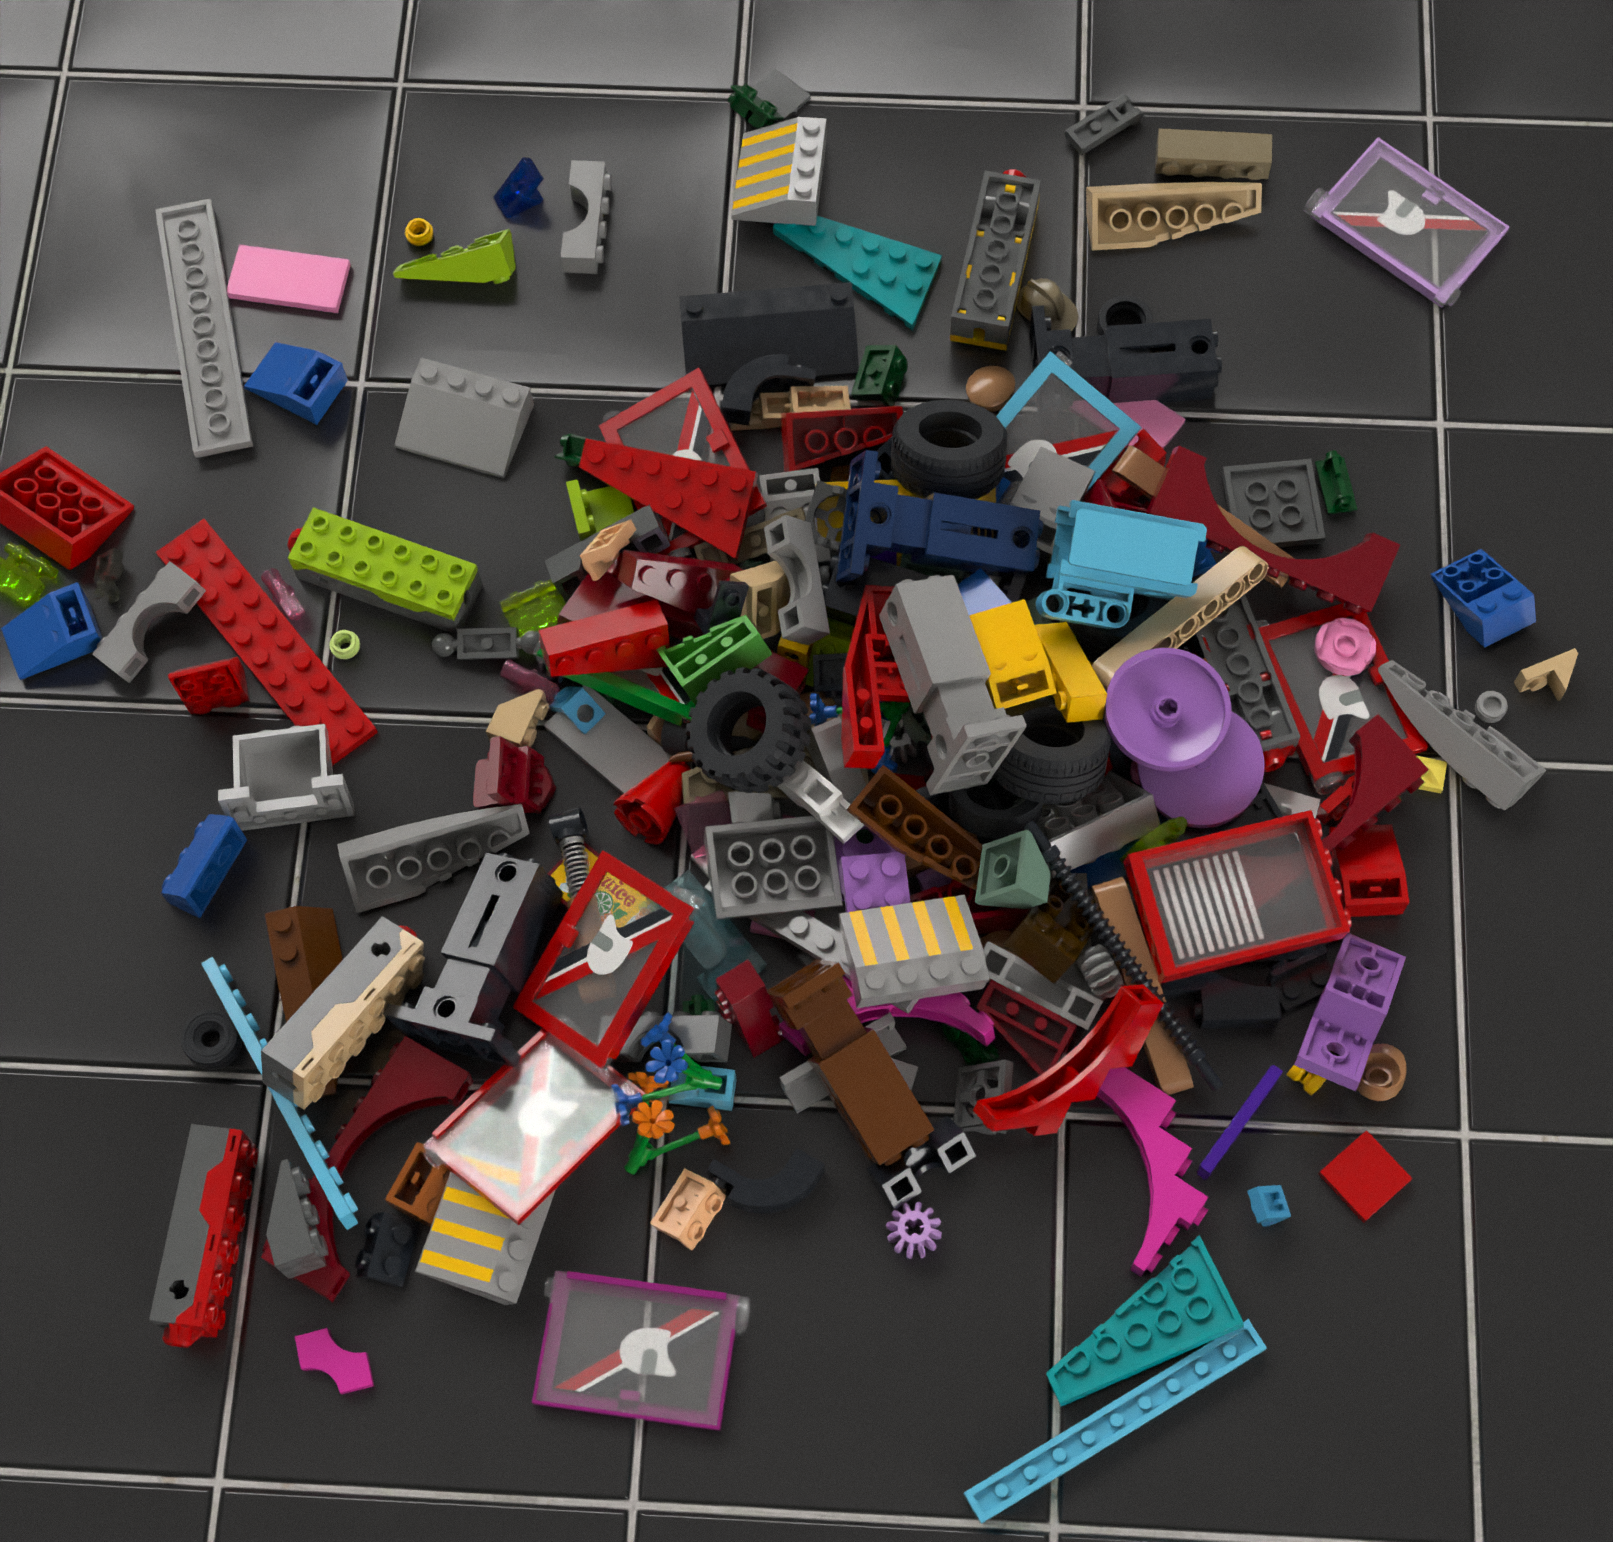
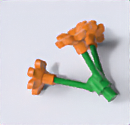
[624,1072,731,1175]

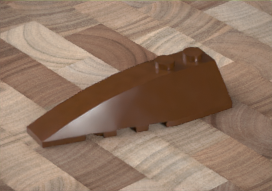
[846,765,1013,909]
[265,906,343,1098]

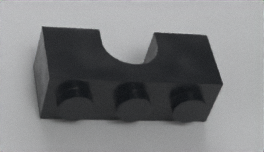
[867,1116,976,1209]

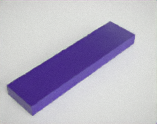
[1197,1065,1283,1181]

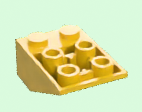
[969,599,1057,709]

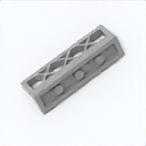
[780,1013,906,1114]

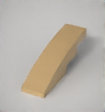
[730,386,851,430]

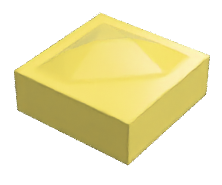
[1417,756,1447,794]

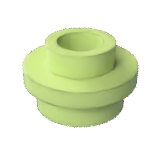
[330,630,360,659]

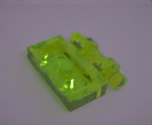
[0,542,58,609]
[499,579,566,637]
[1119,816,1187,867]

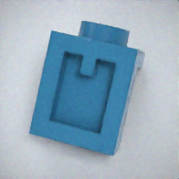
[1247,1185,1291,1227]

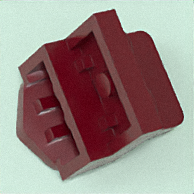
[473,736,556,814]

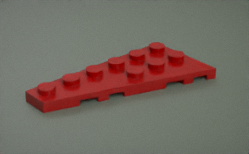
[579,438,758,561]

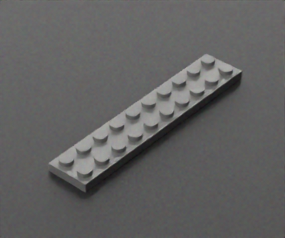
[155,198,253,458]

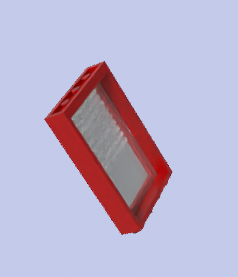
[1123,810,1352,984]

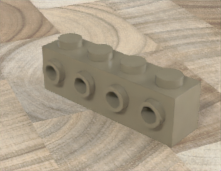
[1155,129,1272,180]

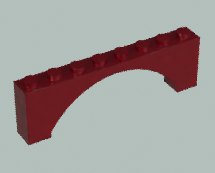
[1146,446,1400,615]
[557,571,809,733]
[1189,713,1429,926]
[261,1036,474,1303]

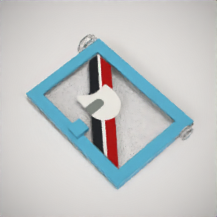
[996,351,1142,550]

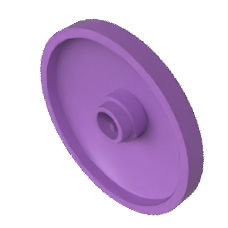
[1104,648,1231,771]
[1137,711,1265,828]

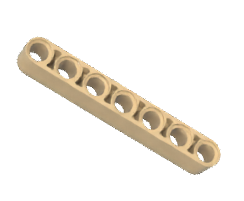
[1092,546,1268,690]

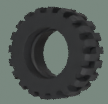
[686,667,811,793]

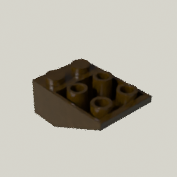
[1003,877,1095,984]

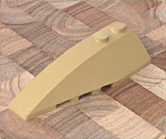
[1086,182,1262,250]

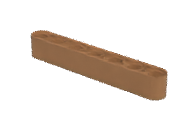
[1112,445,1294,589]
[1091,877,1193,1095]

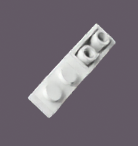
[777,761,864,844]

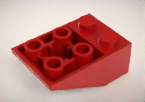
[168,657,250,714]
[1329,824,1409,917]

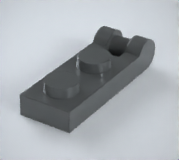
[1065,94,1144,156]

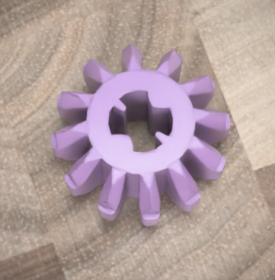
[886,1202,942,1259]

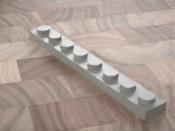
[704,880,919,1014]

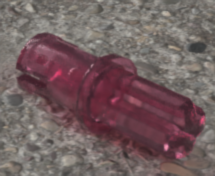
[261,568,305,621]
[500,659,559,701]

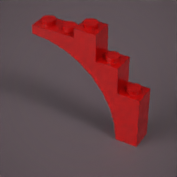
[973,984,1164,1136]

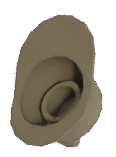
[1017,278,1079,332]

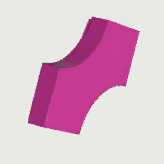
[295,1328,374,1394]

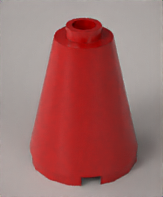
[613,761,691,844]

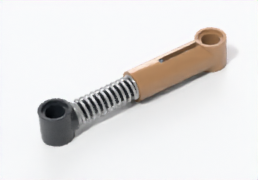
[549,807,619,1005]

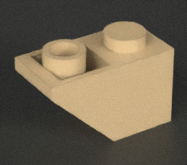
[486,689,549,748]

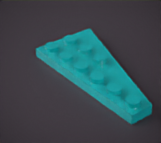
[773,216,942,331]
[1046,1235,1244,1407]

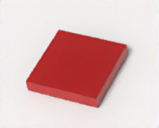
[1318,1130,1413,1223]

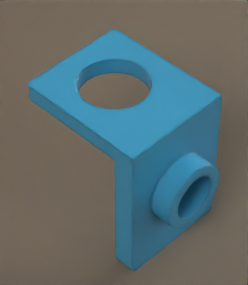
[549,686,606,734]

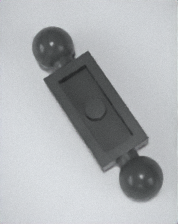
[432,627,541,660]

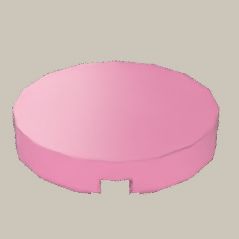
[1314,618,1376,676]

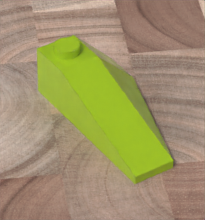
[393,229,516,284]

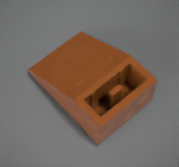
[385,1142,451,1228]

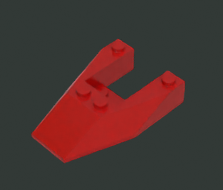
[841,585,933,769]

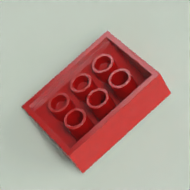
[0,446,134,570]

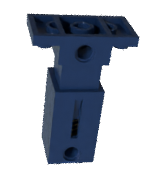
[836,450,1043,583]

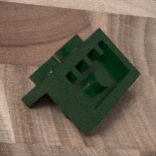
[851,345,908,407]

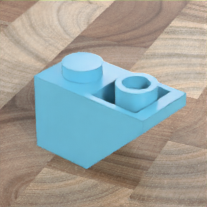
[668,1066,737,1111]

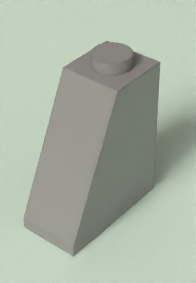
[806,716,866,805]

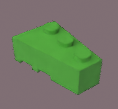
[656,615,772,706]

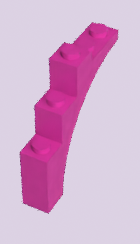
[779,976,995,1056]
[1096,1067,1209,1277]

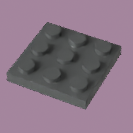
[1222,459,1326,547]

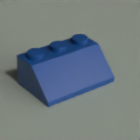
[161,814,247,918]

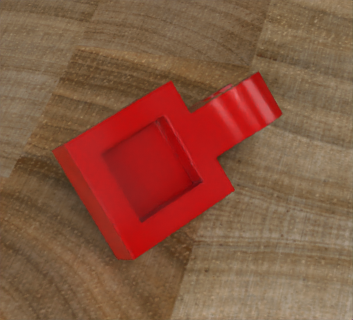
[1316,775,1355,825]

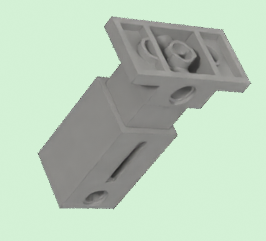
[879,575,1027,795]

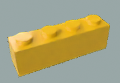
[1035,622,1107,723]

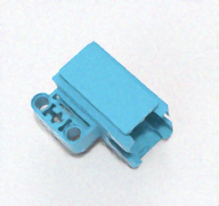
[1036,500,1207,629]

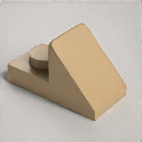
[1514,649,1578,701]

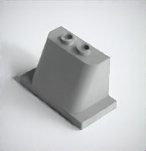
[218,724,355,831]

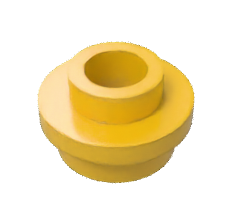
[405,218,434,246]

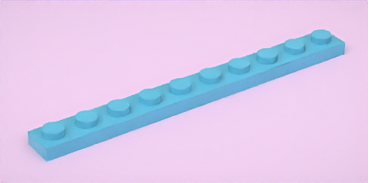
[201,957,358,1230]
[963,1319,1267,1524]

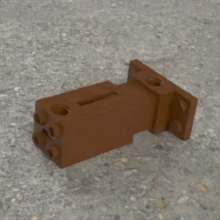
[767,959,934,1166]

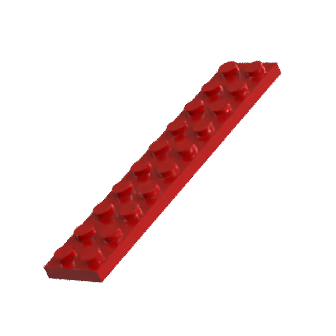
[156,518,378,766]

